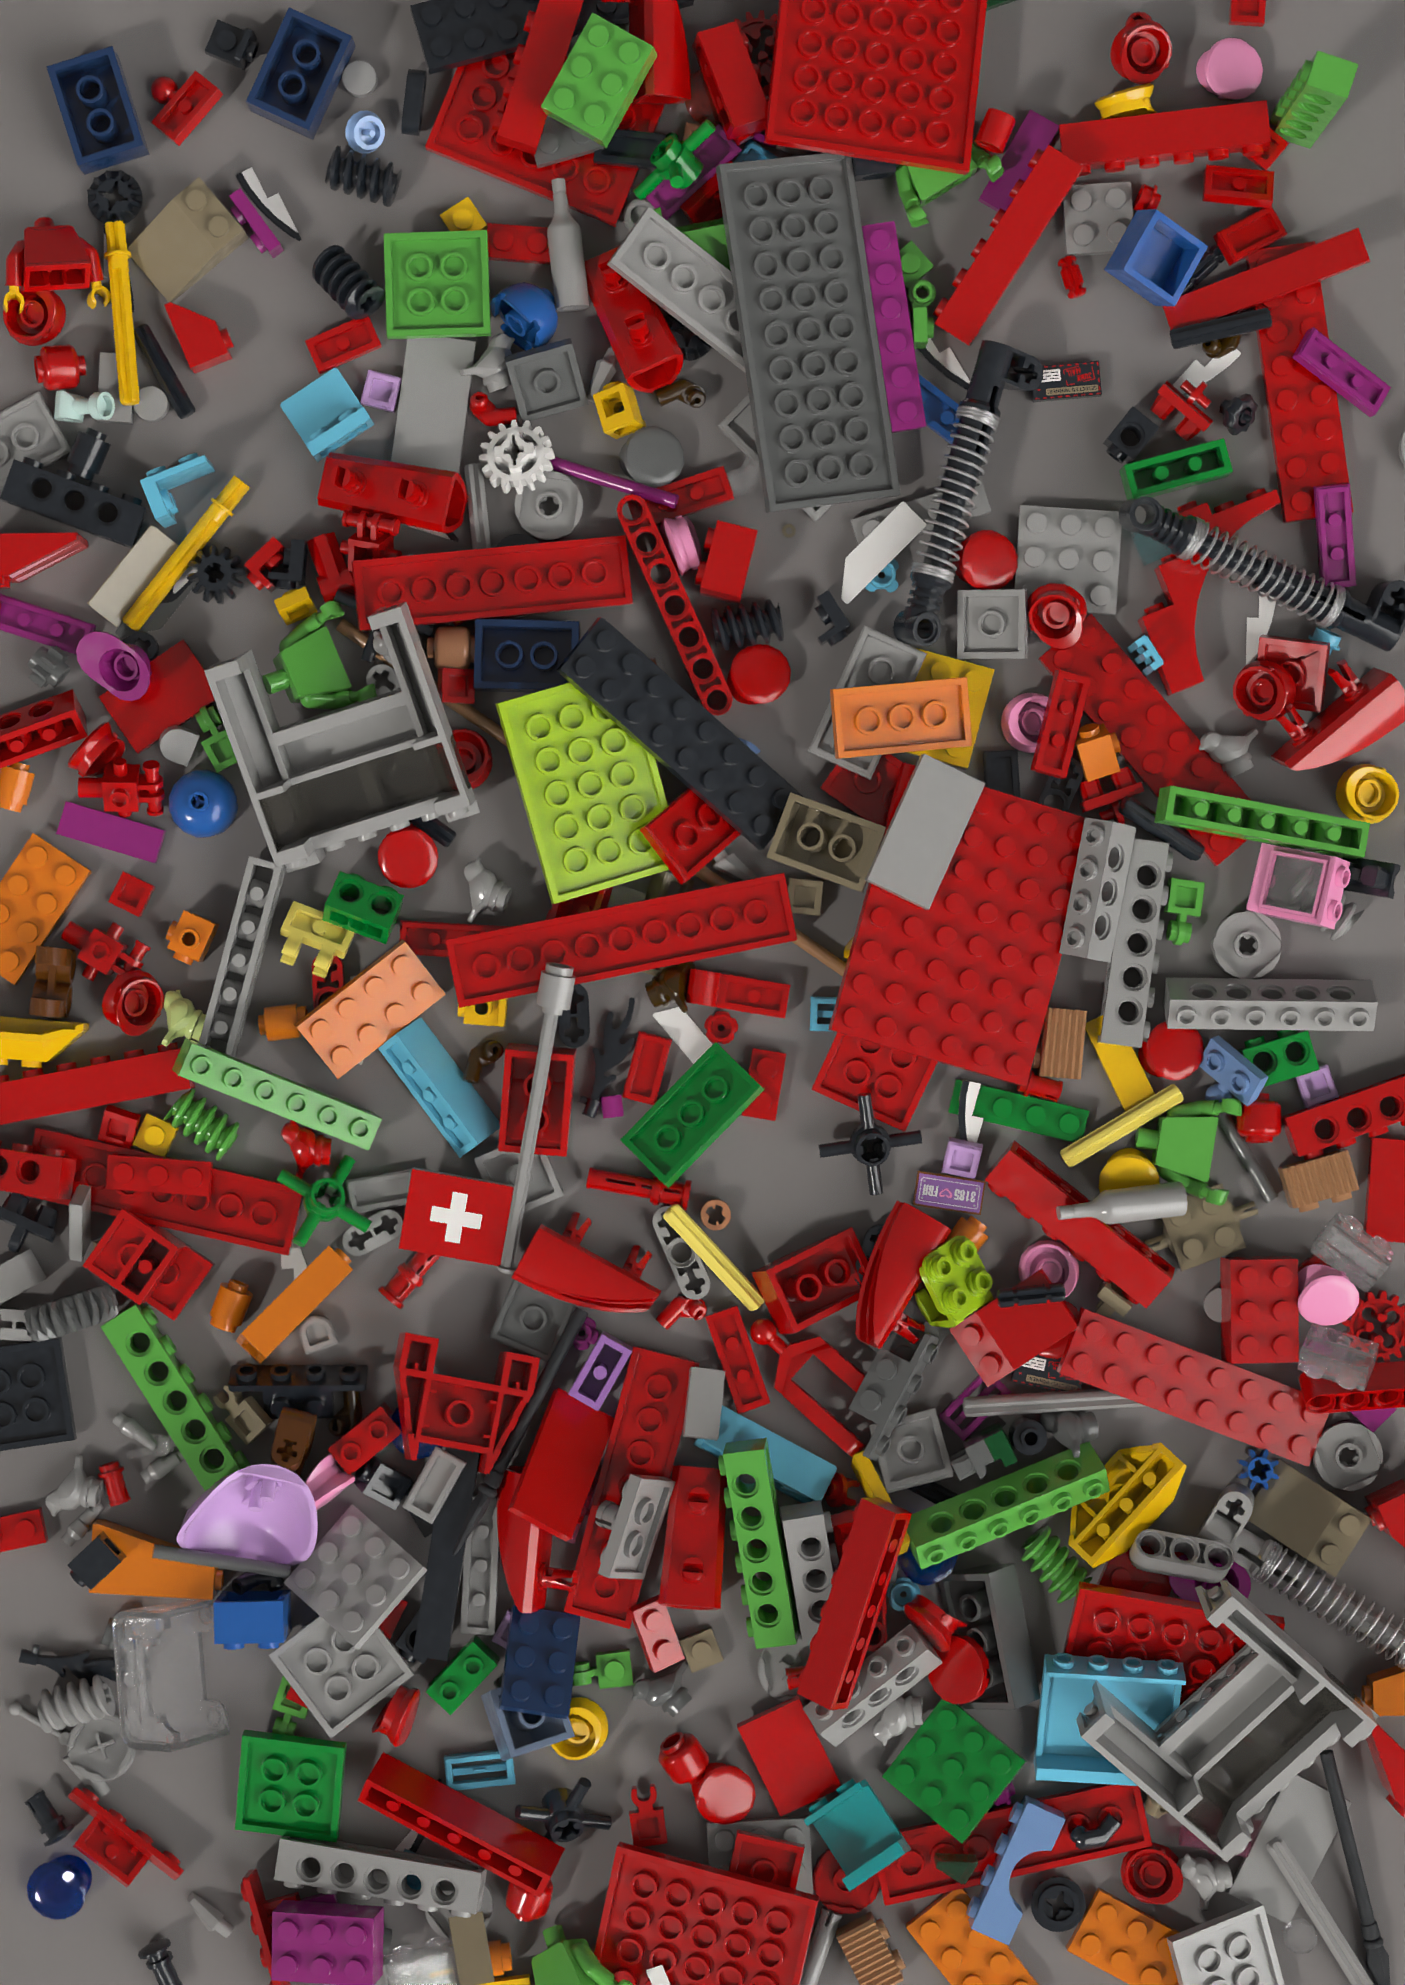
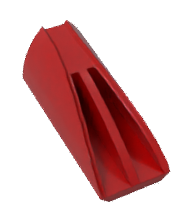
[601,0,691,104]
[585,246,683,393]
[317,452,468,533]
[1271,659,1405,771]
[855,1200,952,1349]
[511,1212,661,1313]
[497,1465,585,1613]
[659,1465,727,1610]

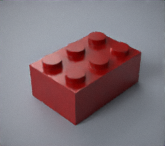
[1220,1256,1299,1364]

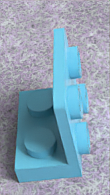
[280,368,374,462]
[140,453,215,528]

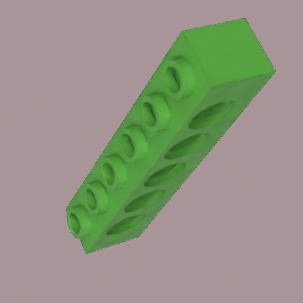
[1269,51,1359,149]
[1154,786,1370,859]
[172,1038,382,1151]
[101,1304,250,1491]
[718,1438,799,1649]
[907,1442,1110,1570]

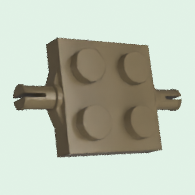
[1144,1183,1258,1271]

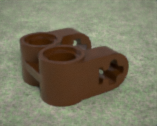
[29,946,77,1018]
[271,1406,317,1478]

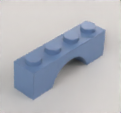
[966,1795,1066,1946]

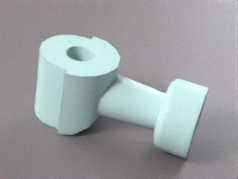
[54,390,115,423]

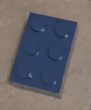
[246,7,356,140]
[46,46,150,175]
[474,619,580,693]

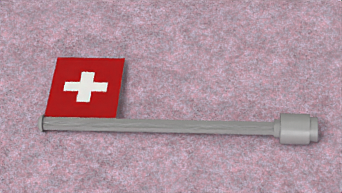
[399,962,576,1274]

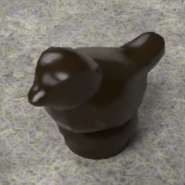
[645,961,695,1013]

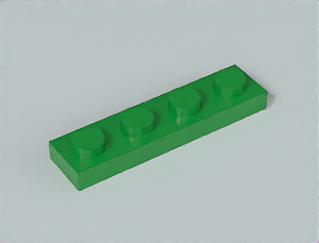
[947,1079,1089,1142]

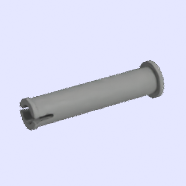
[800,1906,843,1985]

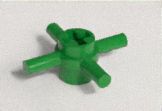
[633,119,716,200]
[277,1155,372,1247]

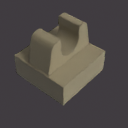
[1095,1280,1133,1317]

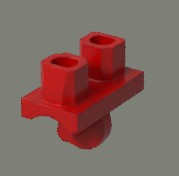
[1150,379,1213,442]
[1079,766,1144,824]

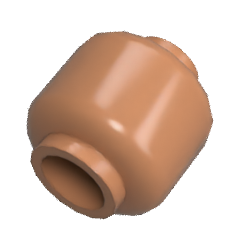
[427,626,475,669]

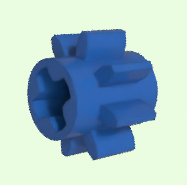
[1237,1448,1279,1490]

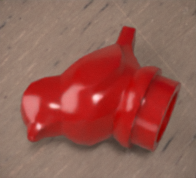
[281,1120,332,1179]

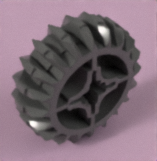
[24,1285,119,1342]

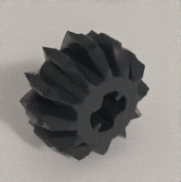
[187,545,246,604]

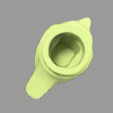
[161,990,206,1047]

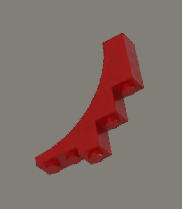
[1138,488,1281,696]

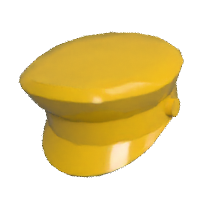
[1094,83,1157,119]
[1335,764,1399,824]
[1099,1148,1160,1193]
[551,1697,608,1760]

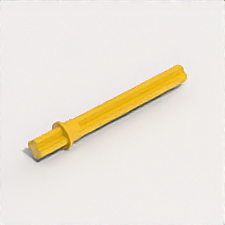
[104,221,140,406]
[122,475,250,631]

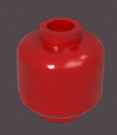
[34,344,86,391]
[1237,1093,1281,1143]
[658,1732,709,1784]
[505,1880,553,1922]

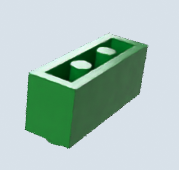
[1119,438,1233,500]

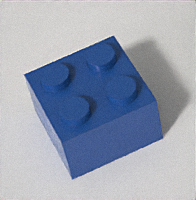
[1104,209,1208,306]
[213,1590,292,1650]

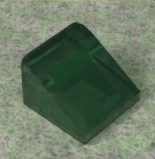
[934,1853,978,1885]

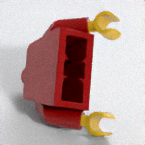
[3,217,111,314]

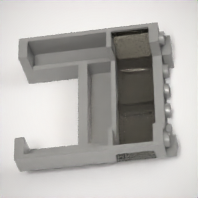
[204,602,480,873]
[1076,1580,1379,1862]

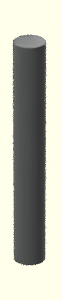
[1215,1112,1278,1203]

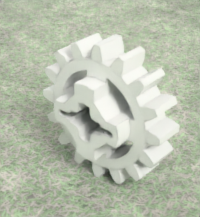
[479,419,555,495]

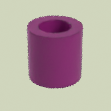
[600,1094,624,1119]

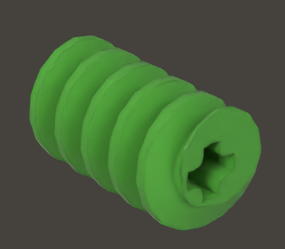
[163,1088,240,1162]
[1021,1525,1093,1604]

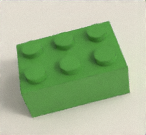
[541,12,658,148]

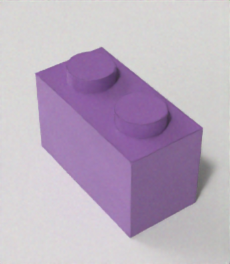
[568,1331,633,1411]

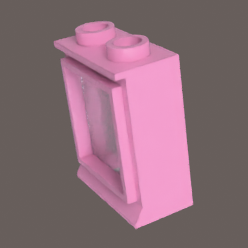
[1246,843,1351,929]

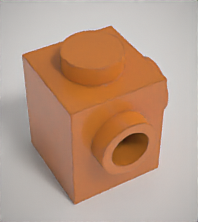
[1075,723,1121,782]
[166,910,219,966]

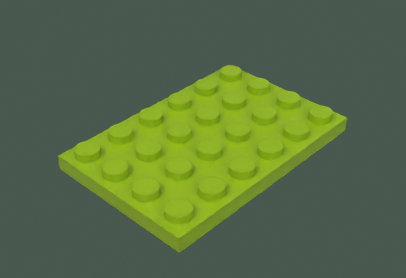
[495,682,669,904]

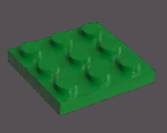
[882,1699,1027,1844]
[235,1730,347,1842]

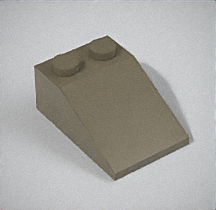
[127,177,248,302]
[767,792,887,893]
[1248,1458,1372,1577]

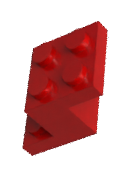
[83,1208,215,1321]

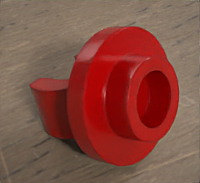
[824,1473,860,1508]

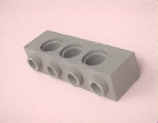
[1059,817,1136,963]
[780,1500,838,1646]
[803,1624,943,1747]

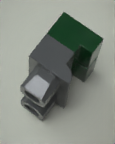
[949,1421,1018,1480]

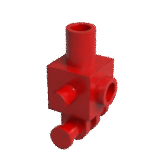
[340,510,402,572]
[78,758,165,818]
[61,921,151,987]

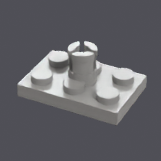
[595,1474,676,1580]

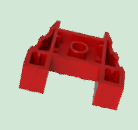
[393,1332,540,1474]

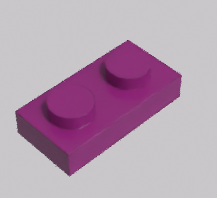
[229,188,284,258]

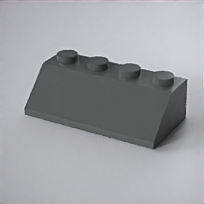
[937,1563,1040,1710]

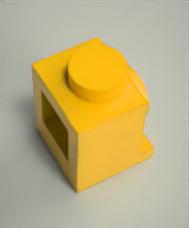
[593,381,647,440]
[457,998,508,1027]

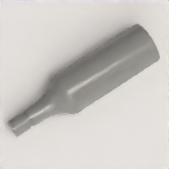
[547,178,590,312]
[1056,1181,1187,1224]

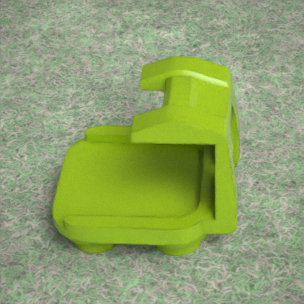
[914,1236,994,1328]

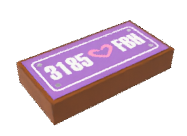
[912,1171,986,1215]

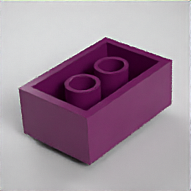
[271,1900,384,1985]

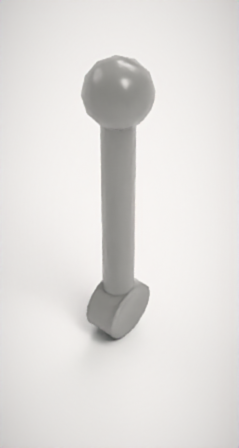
[9,1702,70,1745]

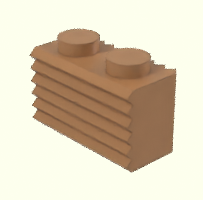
[1032,1008,1087,1080]
[1278,1149,1359,1212]
[836,1912,906,1985]

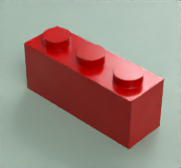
[692,21,769,141]

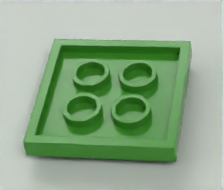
[384,230,491,339]

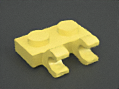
[280,901,355,978]

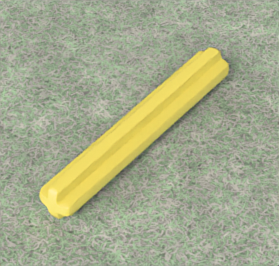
[1060,1084,1184,1168]
[663,1204,764,1311]

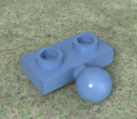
[1199,1036,1268,1106]

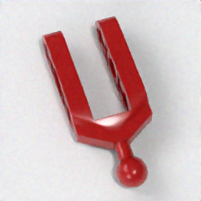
[750,1318,866,1458]

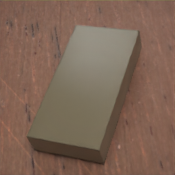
[448,1911,495,1985]

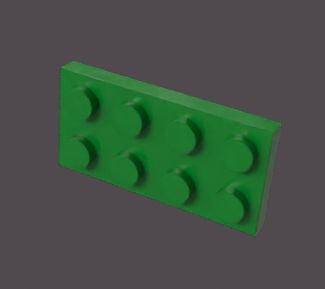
[620,1042,765,1188]

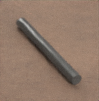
[152,1544,291,1578]

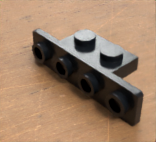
[228,1363,368,1419]

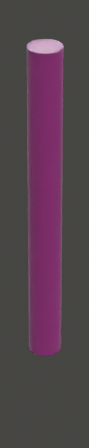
[549,457,679,508]

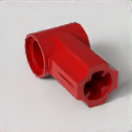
[974,108,1016,157]
[307,532,355,603]

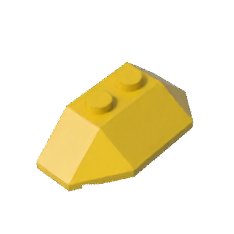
[0,1016,89,1068]
[1068,1442,1187,1568]

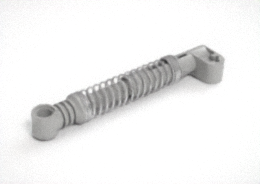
[1196,1483,1405,1670]

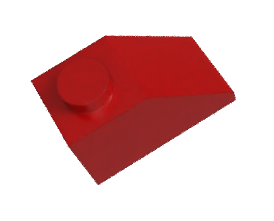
[164,302,234,374]

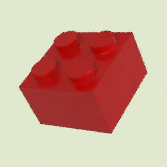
[695,520,758,604]

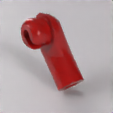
[469,392,517,427]
[656,1296,707,1330]

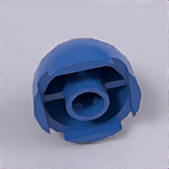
[490,282,558,351]
[169,770,238,838]

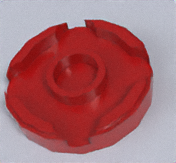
[928,1635,989,1704]
[813,1849,880,1914]

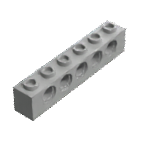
[1098,838,1173,1048]
[199,856,286,1058]
[1163,978,1378,1031]
[274,1836,487,1918]

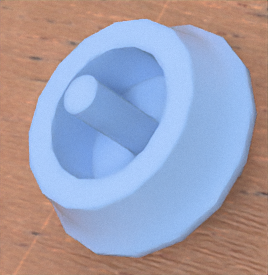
[345,110,385,154]

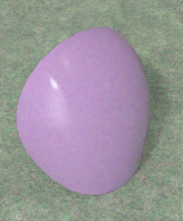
[176,1464,318,1566]

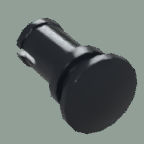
[25,1790,74,1847]
[138,1938,183,1985]

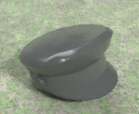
[619,426,684,487]

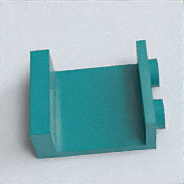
[803,1778,911,1891]

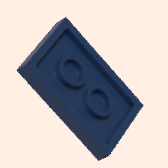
[499,1605,580,1719]

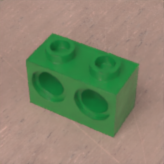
[322,871,404,944]
[1237,1030,1320,1087]
[425,1635,500,1715]

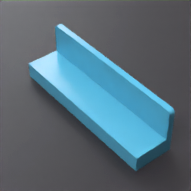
[378,1018,500,1158]
[693,1405,837,1503]

